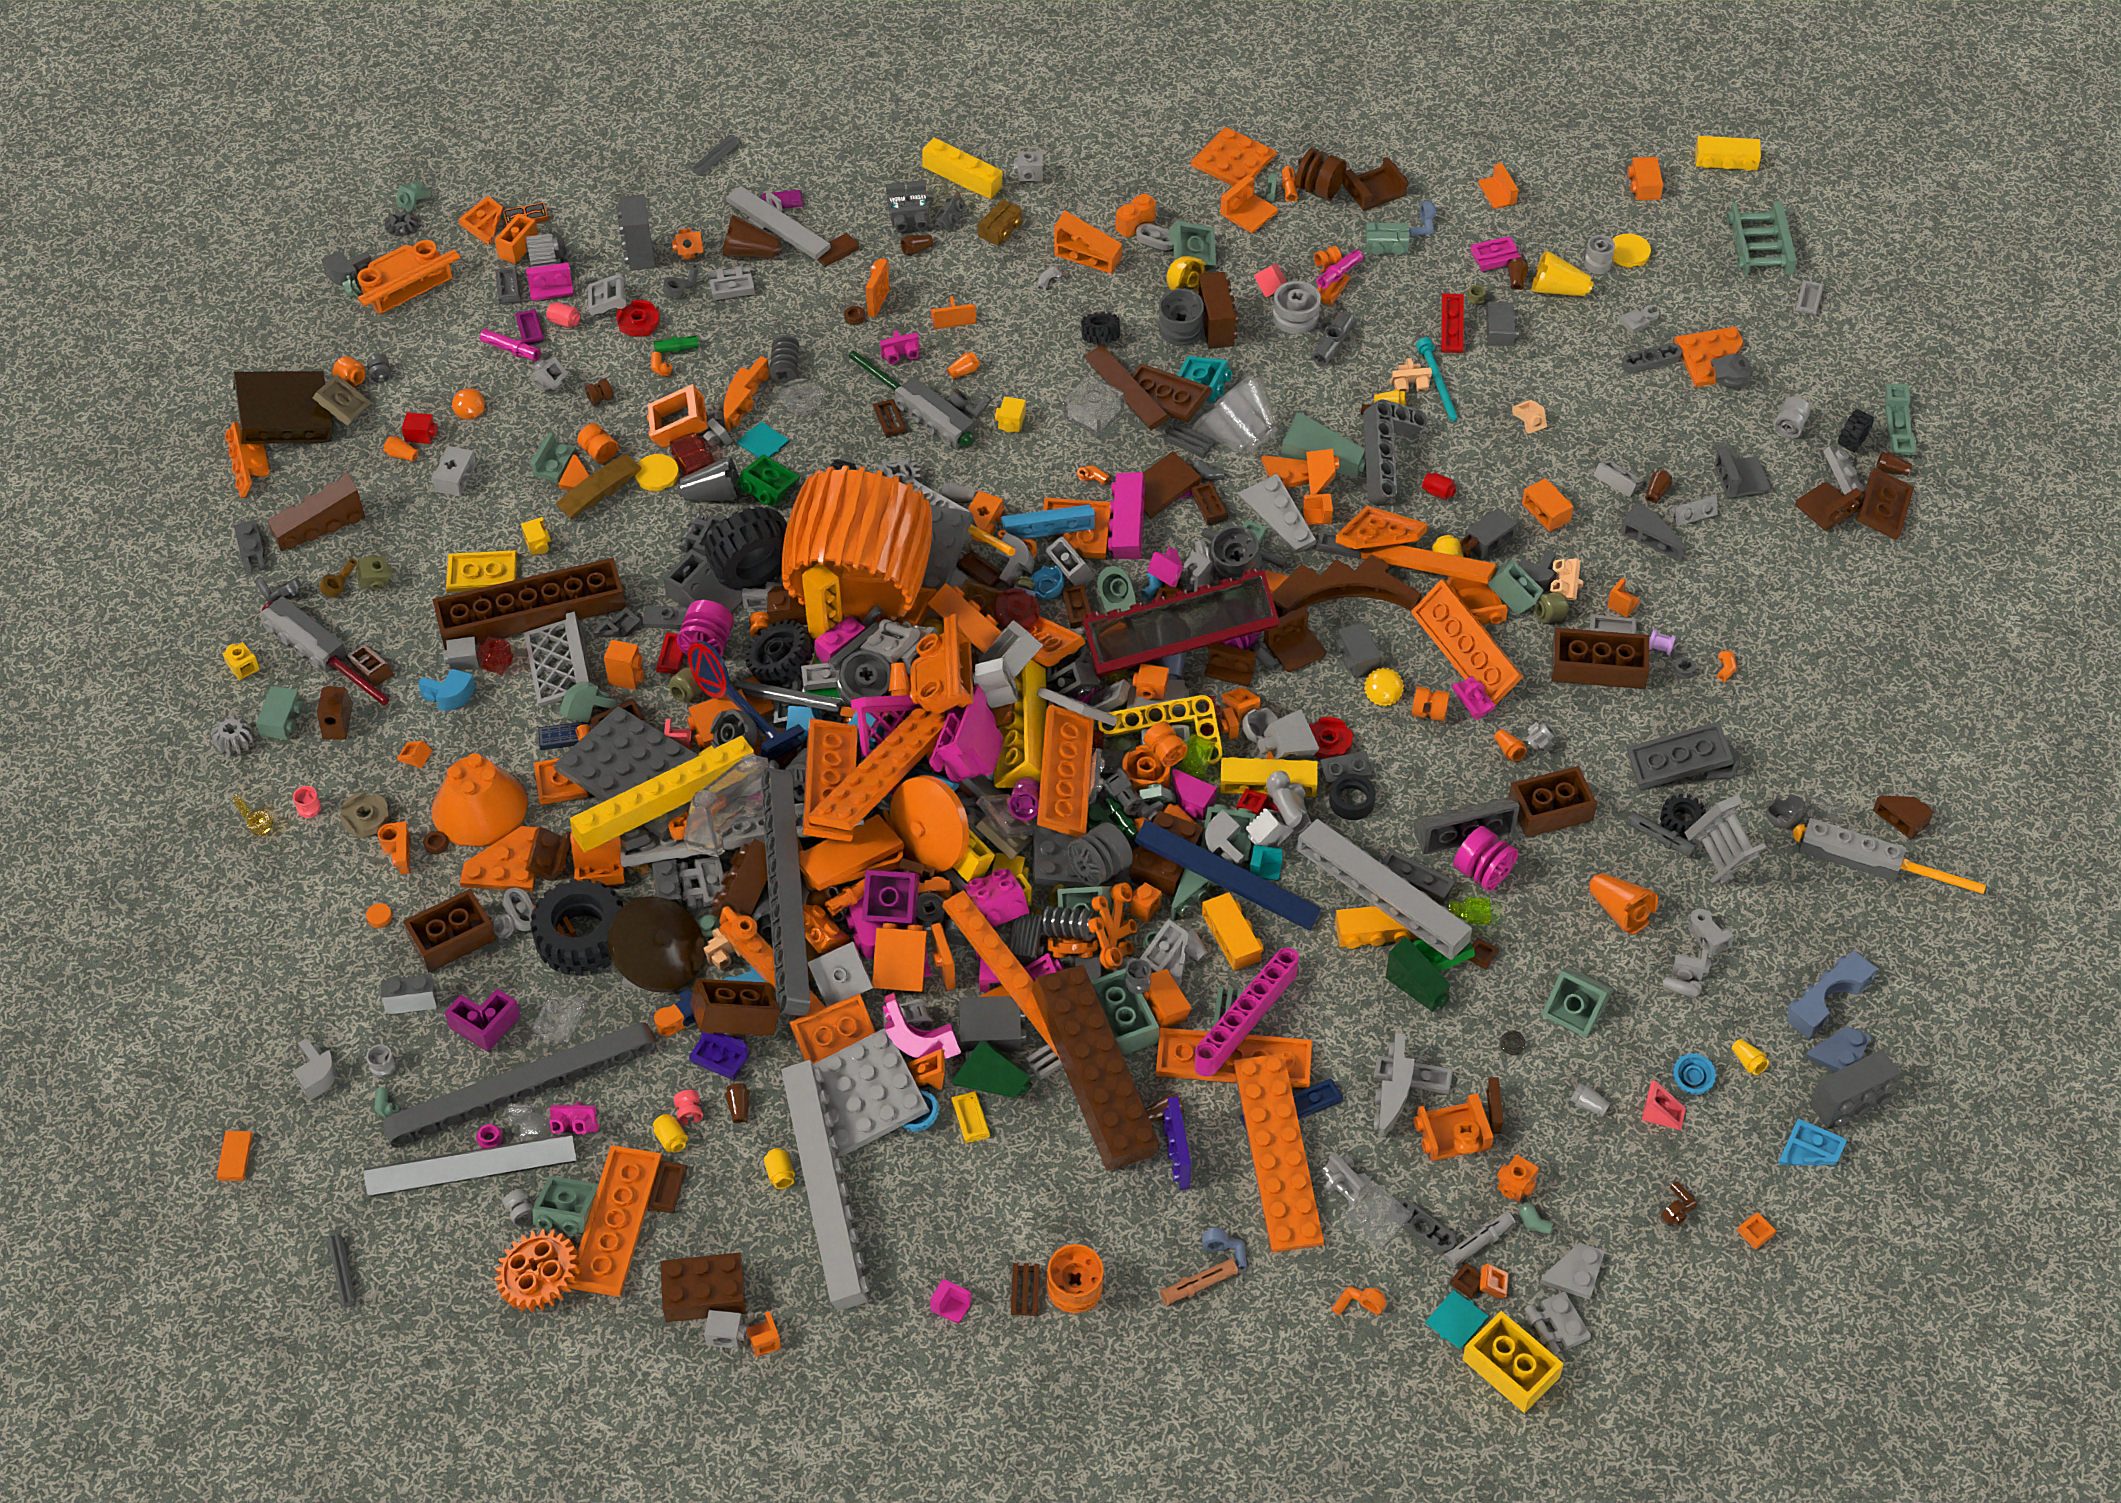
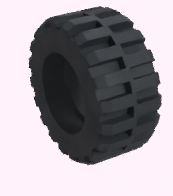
[704,506,787,591]
[530,879,623,976]

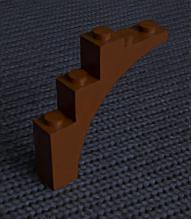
[1271,554,1422,618]

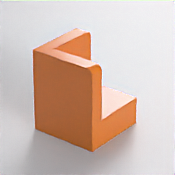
[1303,494,1333,525]
[1607,578,1640,618]
[746,1311,781,1357]

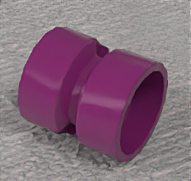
[1008,778,1040,820]

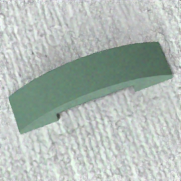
[1885,383,1916,455]

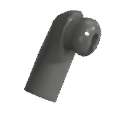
[1193,460,1224,481]

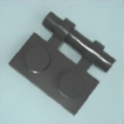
[679,513,725,556]

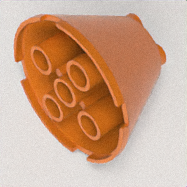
[432,753,528,847]

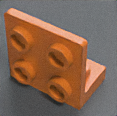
[1220,175,1278,233]

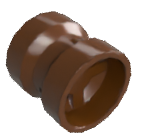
[584,378,614,406]

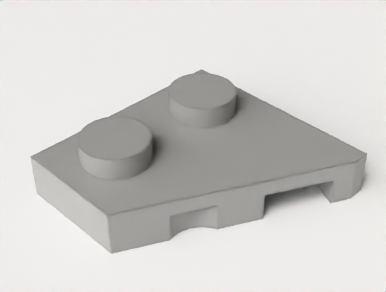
[1140,919,1189,987]
[1540,1243,1605,1300]

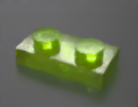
[1180,734,1215,781]

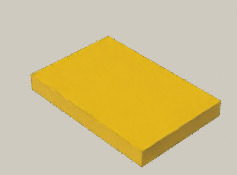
[446,550,517,592]

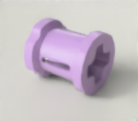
[1649,629,1676,655]

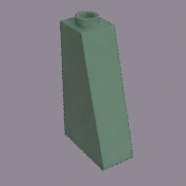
[1282,412,1366,478]

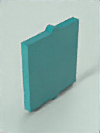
[736,421,789,458]
[1425,1290,1489,1350]

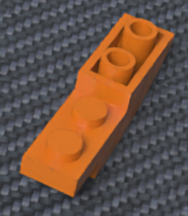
[724,356,770,432]

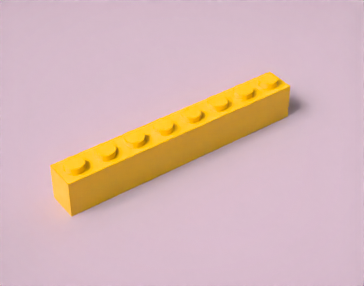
[570,735,756,853]

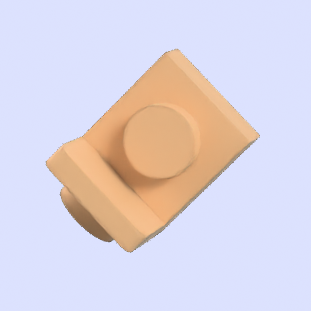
[1512,400,1547,434]

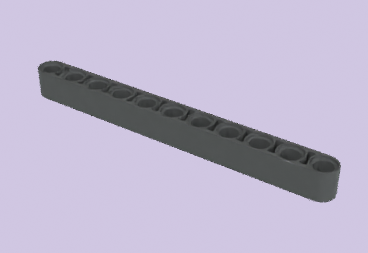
[761,767,810,1016]
[383,1022,657,1148]

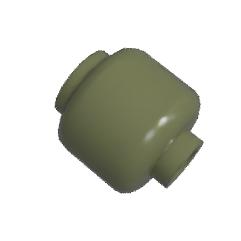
[1533,592,1569,624]
[669,668,703,702]

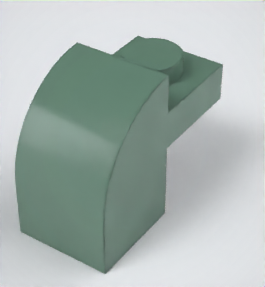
[559,682,618,723]

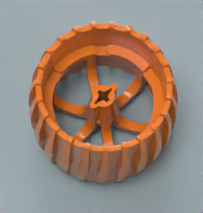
[782,466,932,623]

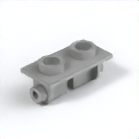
[1669,495,1718,526]

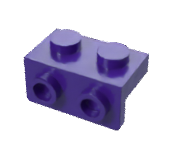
[689,1032,749,1081]

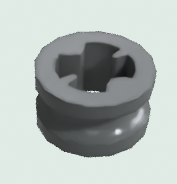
[1673,657,1696,679]

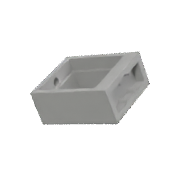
[978,620,1043,678]

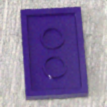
[1163,1096,1191,1190]

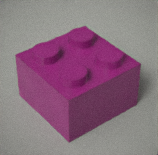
[862,870,920,925]

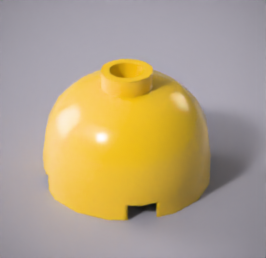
[1166,256,1208,292]

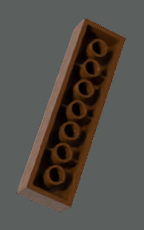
[432,557,626,650]
[1032,964,1160,1171]

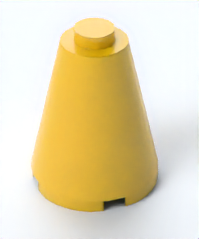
[1531,251,1594,297]

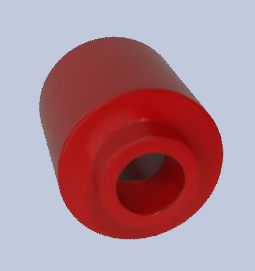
[1422,472,1457,501]

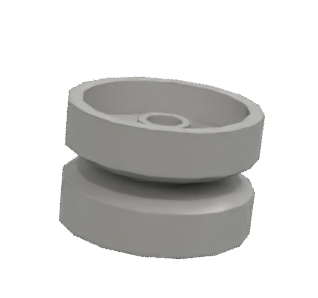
[1273,281,1321,334]

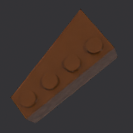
[267,472,365,551]

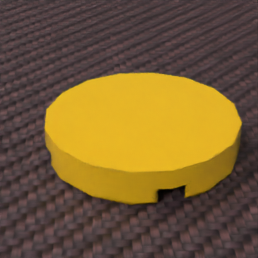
[1612,234,1651,268]
[635,454,679,491]

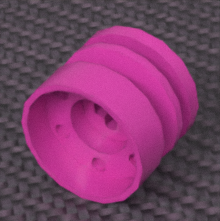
[676,600,734,656]
[1453,826,1518,891]

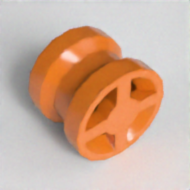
[749,611,772,638]
[1453,1121,1480,1154]

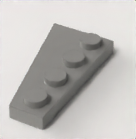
[1237,474,1317,553]

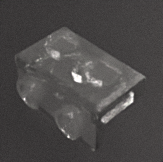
[532,990,588,1045]

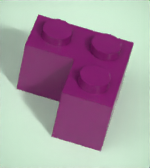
[444,989,521,1052]

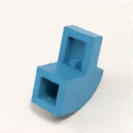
[418,669,476,711]

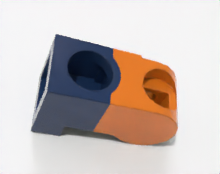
[654,989,696,1036]

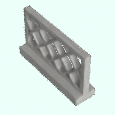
[524,612,593,706]

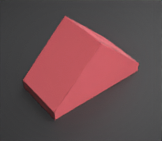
[1642,1081,1686,1130]

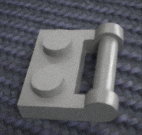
[588,274,627,315]
[860,619,920,663]

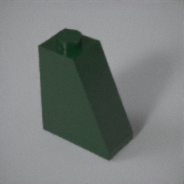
[1385,937,1450,1012]
[951,1040,1034,1098]

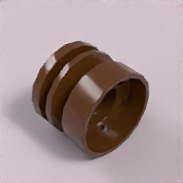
[1296,147,1347,201]

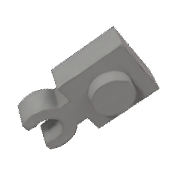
[1619,305,1659,334]

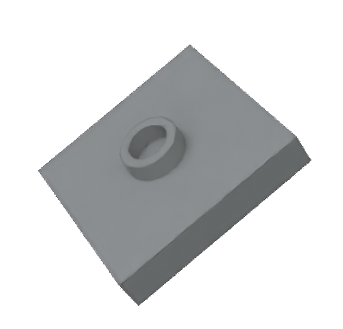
[808,942,874,1007]

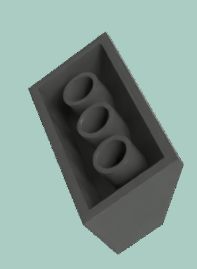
[1413,797,1520,855]

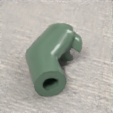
[374,1087,400,1118]
[1519,1202,1553,1235]

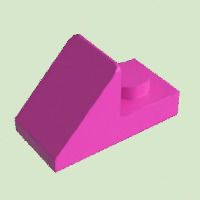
[1148,547,1183,588]

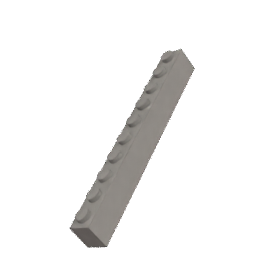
[781,1060,870,1311]

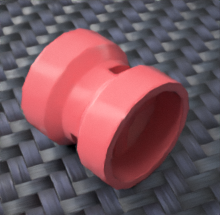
[293,786,321,818]
[673,1090,703,1125]

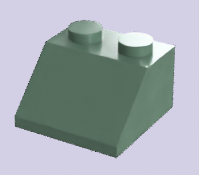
[1541,967,1614,1038]

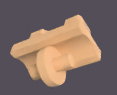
[1390,358,1432,393]
[1550,558,1584,600]
[704,928,744,970]

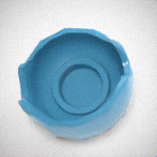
[1031,565,1064,600]

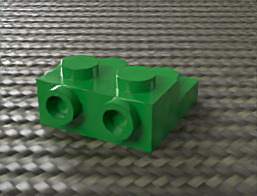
[737,454,800,508]

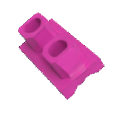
[880,330,920,364]
[1452,676,1495,720]
[549,1102,599,1134]

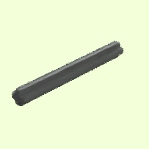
[735,680,842,713]

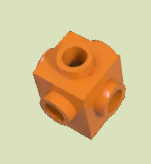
[672,228,703,259]
[1497,1154,1539,1203]

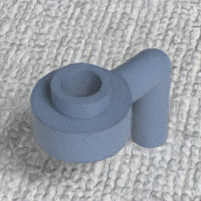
[1409,201,1436,236]
[1202,1228,1247,1270]

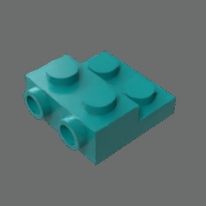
[1177,356,1232,402]

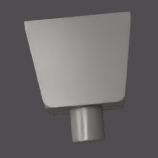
[1258,709,1319,761]

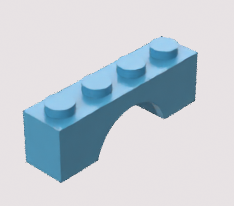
[786,706,886,747]

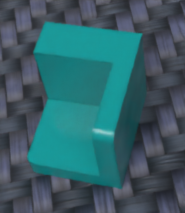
[1250,845,1283,881]

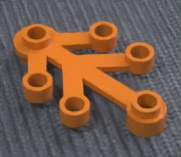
[1088,882,1137,971]

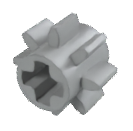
[1526,722,1556,752]

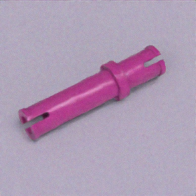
[1316,249,1363,289]
[480,328,541,362]

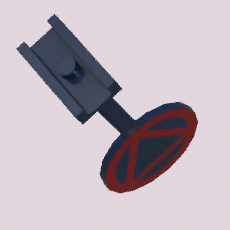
[688,641,805,764]

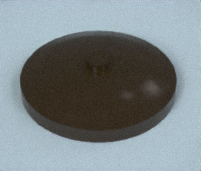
[607,896,705,993]

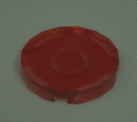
[994,588,1040,630]

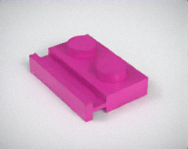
[1470,236,1521,272]

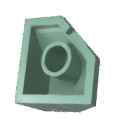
[1057,886,1114,937]

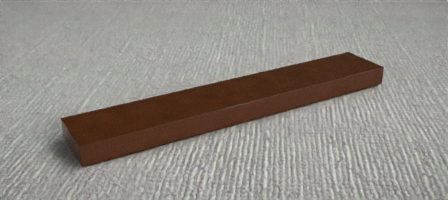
[1084,345,1169,431]

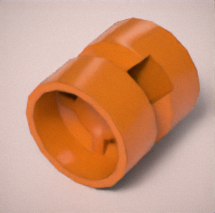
[577,423,619,464]
[1411,686,1450,722]
[1143,721,1188,767]

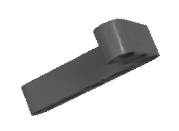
[1363,399,1428,506]

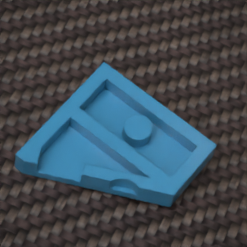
[1778,1118,1847,1165]

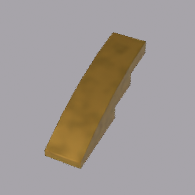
[556,453,642,521]

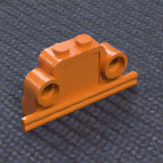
[357,240,460,315]
[909,614,974,714]

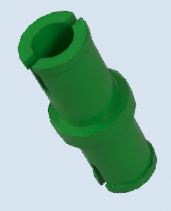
[654,335,699,353]

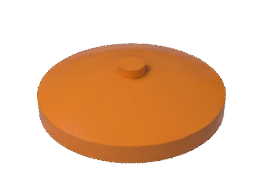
[890,775,969,873]

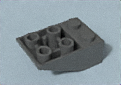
[663,549,743,614]

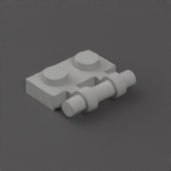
[708,265,755,300]
[678,856,724,910]
[1524,1291,1591,1355]

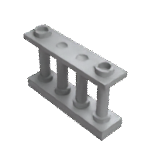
[1684,794,1766,884]

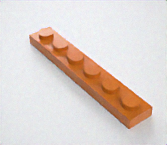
[719,912,826,1018]

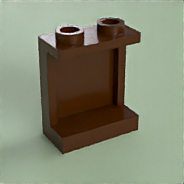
[1343,157,1409,211]

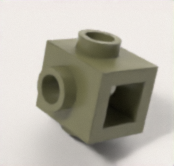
[355,555,392,590]

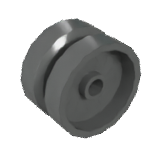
[837,650,891,706]

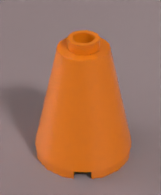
[1589,873,1659,934]

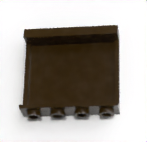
[233,371,333,444]

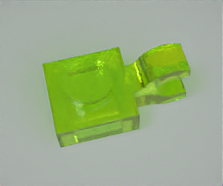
[1448,897,1491,925]

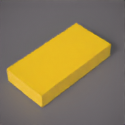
[951,1091,990,1144]

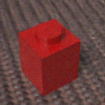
[401,412,438,444]

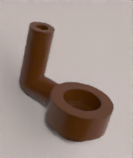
[1661,1181,1697,1226]

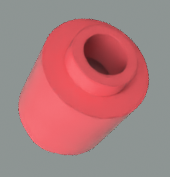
[546,302,580,328]

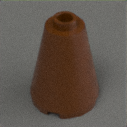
[722,215,782,259]

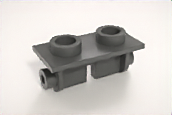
[934,191,966,233]
[1320,751,1372,783]

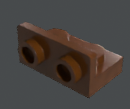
[1205,643,1256,687]
[525,826,571,881]

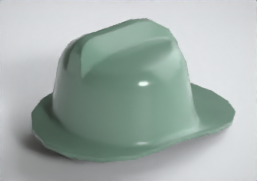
[1097,566,1136,620]

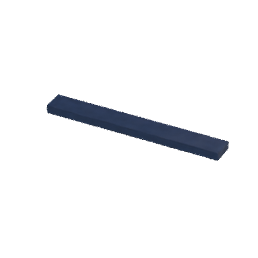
[1134,819,1321,931]

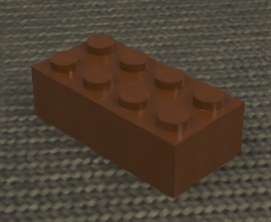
[1551,628,1649,689]

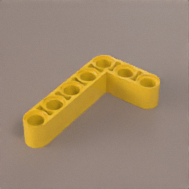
[1098,695,1222,765]

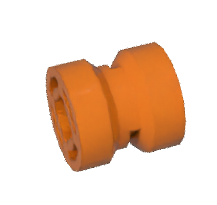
[1314,246,1342,272]

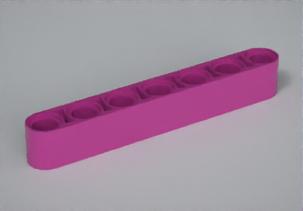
[1194,948,1299,1076]

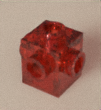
[477,636,513,676]

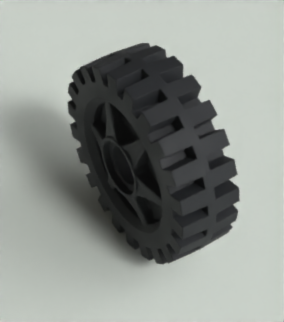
[745,620,815,686]

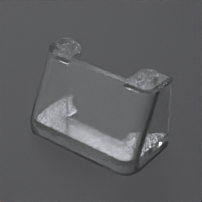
[683,754,769,857]

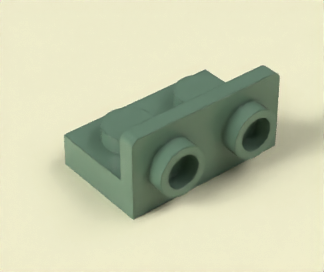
[530,432,576,482]

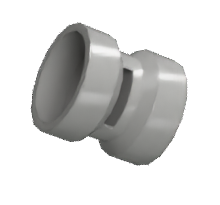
[366,1044,396,1078]
[502,1189,534,1226]

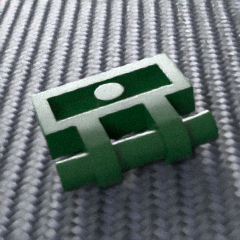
[1086,796,1138,839]

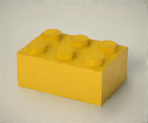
[1462,1311,1564,1414]

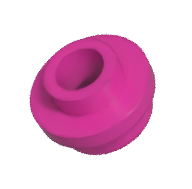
[476,1124,503,1148]

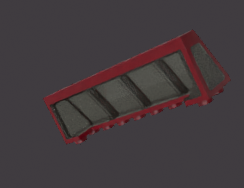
[1081,568,1280,676]

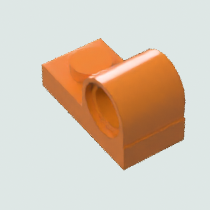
[377,821,410,874]

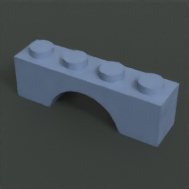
[1786,950,1878,1039]

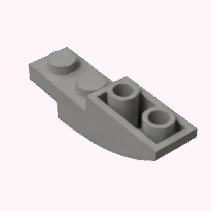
[1374,1033,1414,1138]

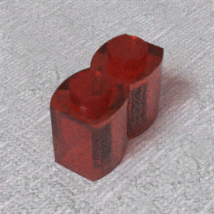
[669,432,715,476]

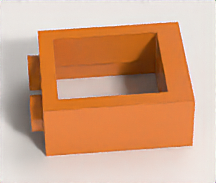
[647,384,708,448]

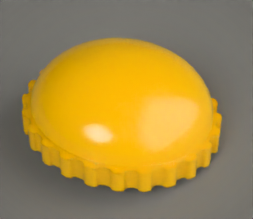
[1364,668,1404,706]

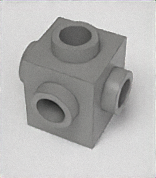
[1014,151,1043,181]
[529,356,568,391]

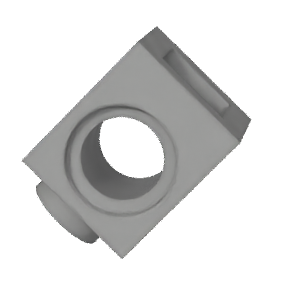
[704,1310,747,1349]

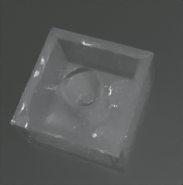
[1063,374,1124,437]

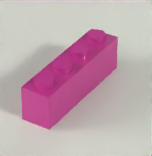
[1108,472,1145,559]

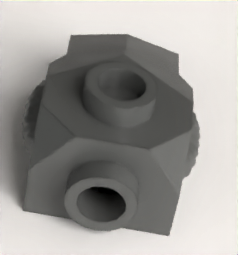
[1710,354,1753,388]

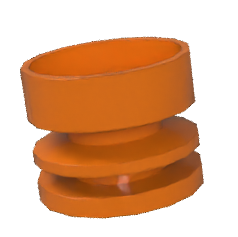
[1047,1244,1104,1313]

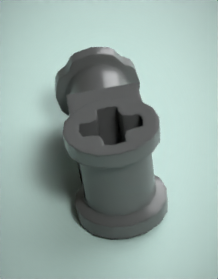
[1100,768,1144,815]

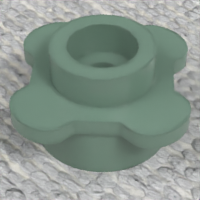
[343,275,361,299]

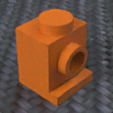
[1127,882,1161,923]

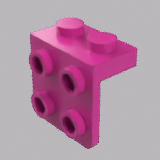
[964,869,1030,928]

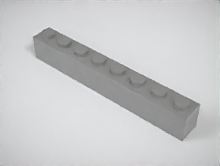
[1297,819,1472,960]

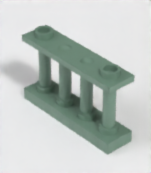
[1727,201,1797,276]

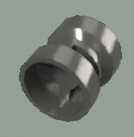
[367,354,391,384]
[1125,959,1151,994]

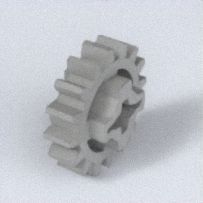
[873,456,921,484]

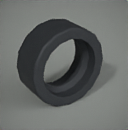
[1329,774,1376,820]

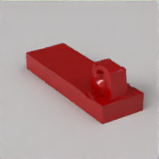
[1441,293,1464,353]

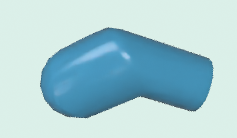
[1141,572,1163,600]

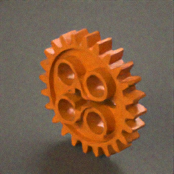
[494,1229,581,1312]

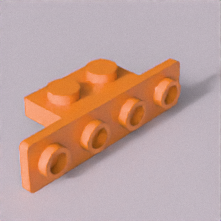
[225,421,270,498]

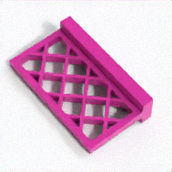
[851,695,923,757]

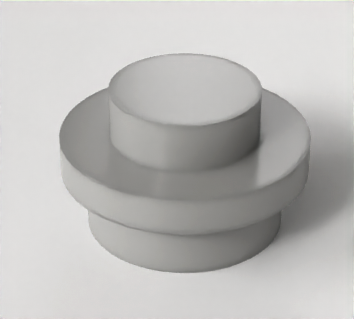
[492,914,515,939]

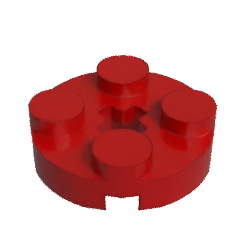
[616,300,660,337]
[1309,717,1353,759]

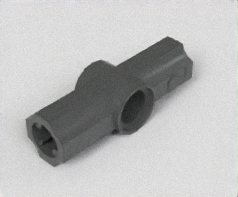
[1311,310,1356,367]

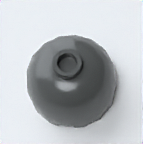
[710,709,758,749]

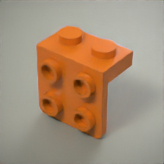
[570,832,625,886]

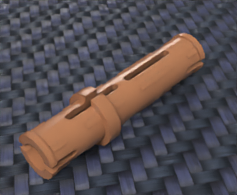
[1160,1258,1238,1306]

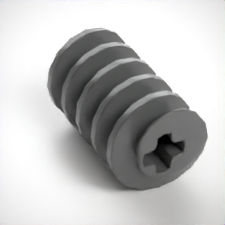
[769,335,799,383]
[1043,906,1098,941]

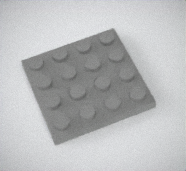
[814,1028,930,1158]

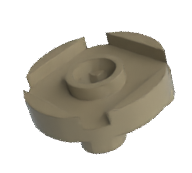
[340,792,390,838]

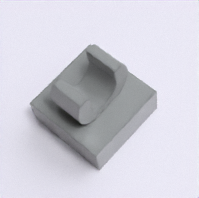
[703,418,733,448]

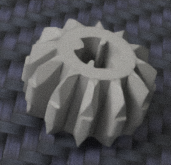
[212,715,253,756]

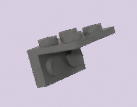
[1714,446,1771,498]

